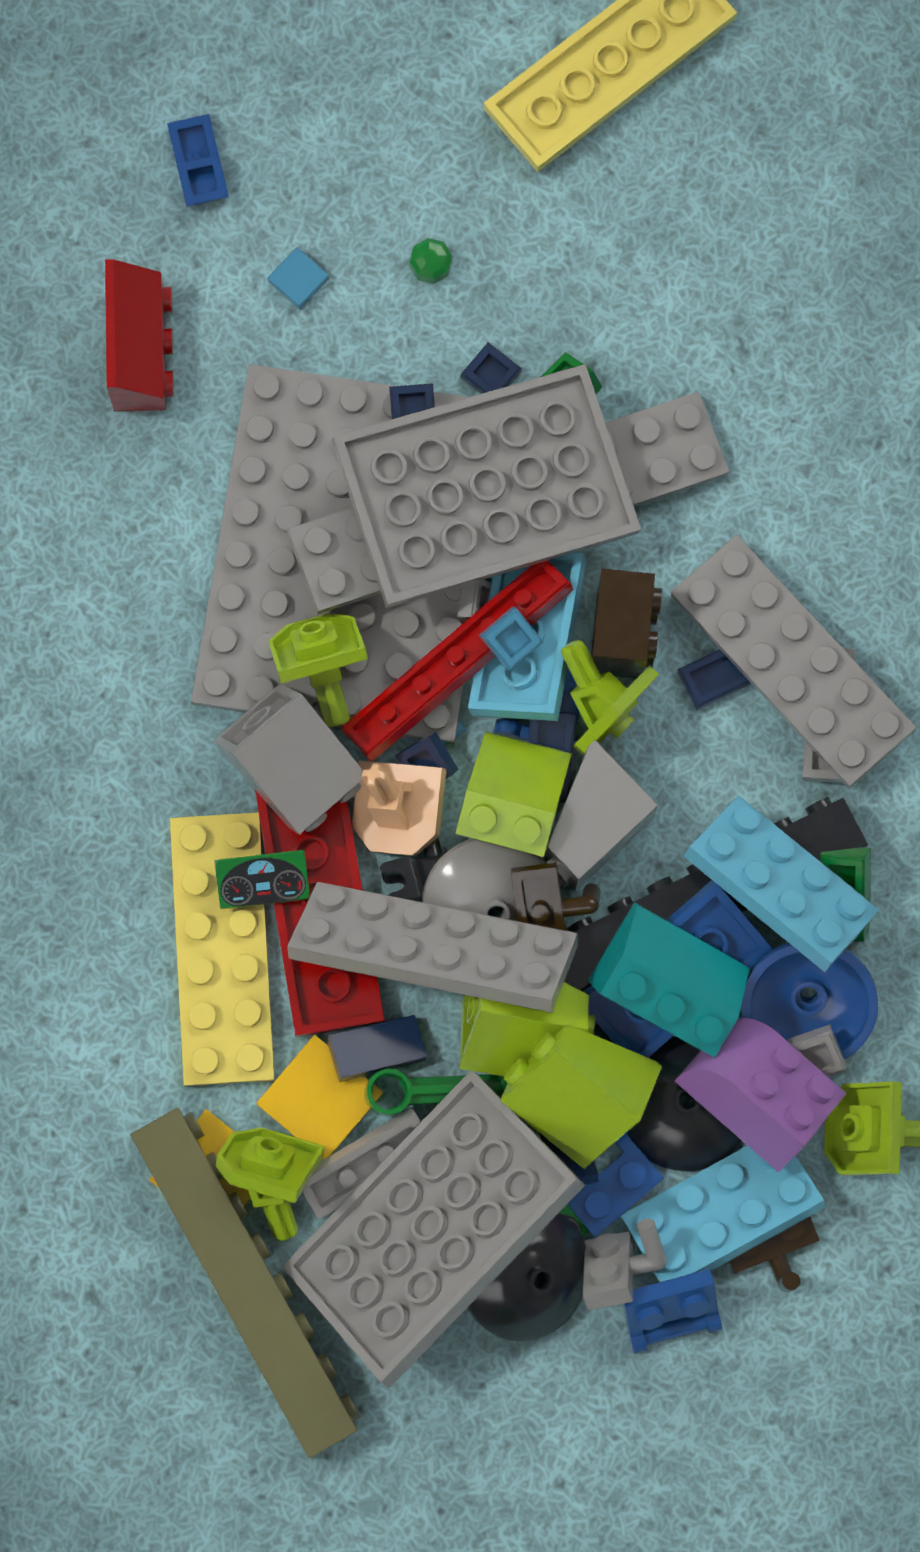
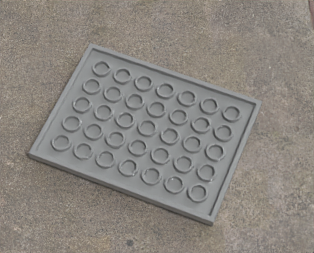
[191,364,469,745]

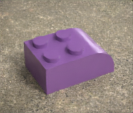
[675,1018,846,1172]

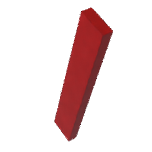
[341,561,574,763]

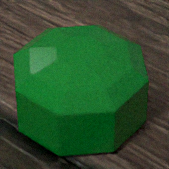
[409,238,452,284]

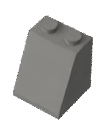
[213,684,363,834]
[545,740,658,892]

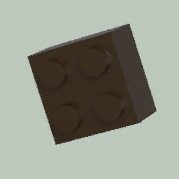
[591,568,662,679]

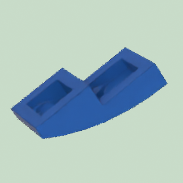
[167,114,229,207]

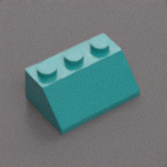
[588,902,750,1058]

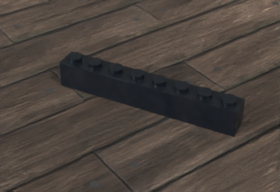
[564,797,868,992]

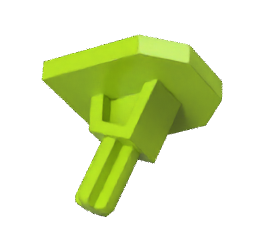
[268,613,368,727]
[561,640,659,755]
[824,1081,920,1176]
[216,1127,325,1241]

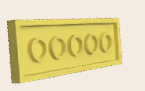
[483,0,737,173]
[170,812,275,1087]

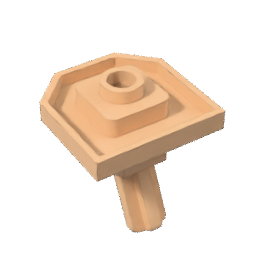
[352,761,446,856]

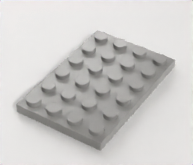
[332,364,641,608]
[282,1071,585,1388]

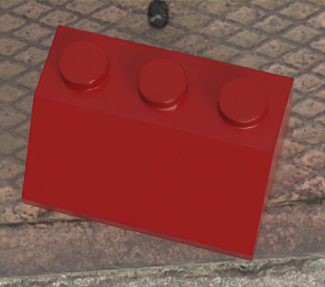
[105,259,174,412]

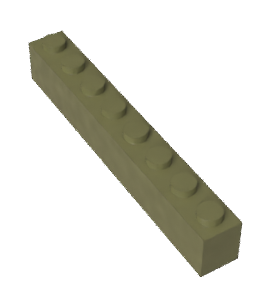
[130,1107,361,1458]

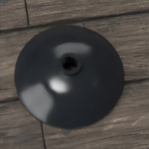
[626,1036,742,1171]
[467,1212,586,1341]

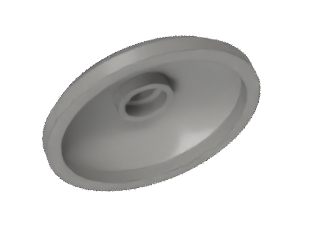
[422,838,546,921]

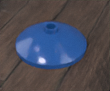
[742,943,878,1059]

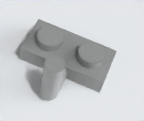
[583,1219,667,1310]

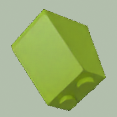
[455,731,572,857]
[459,982,595,1077]
[500,1024,662,1169]

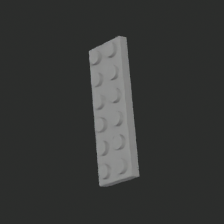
[671,535,916,789]
[287,882,578,1012]

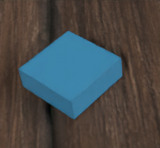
[267,247,329,310]
[479,607,543,671]

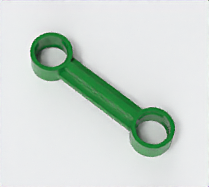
[364,1069,507,1116]

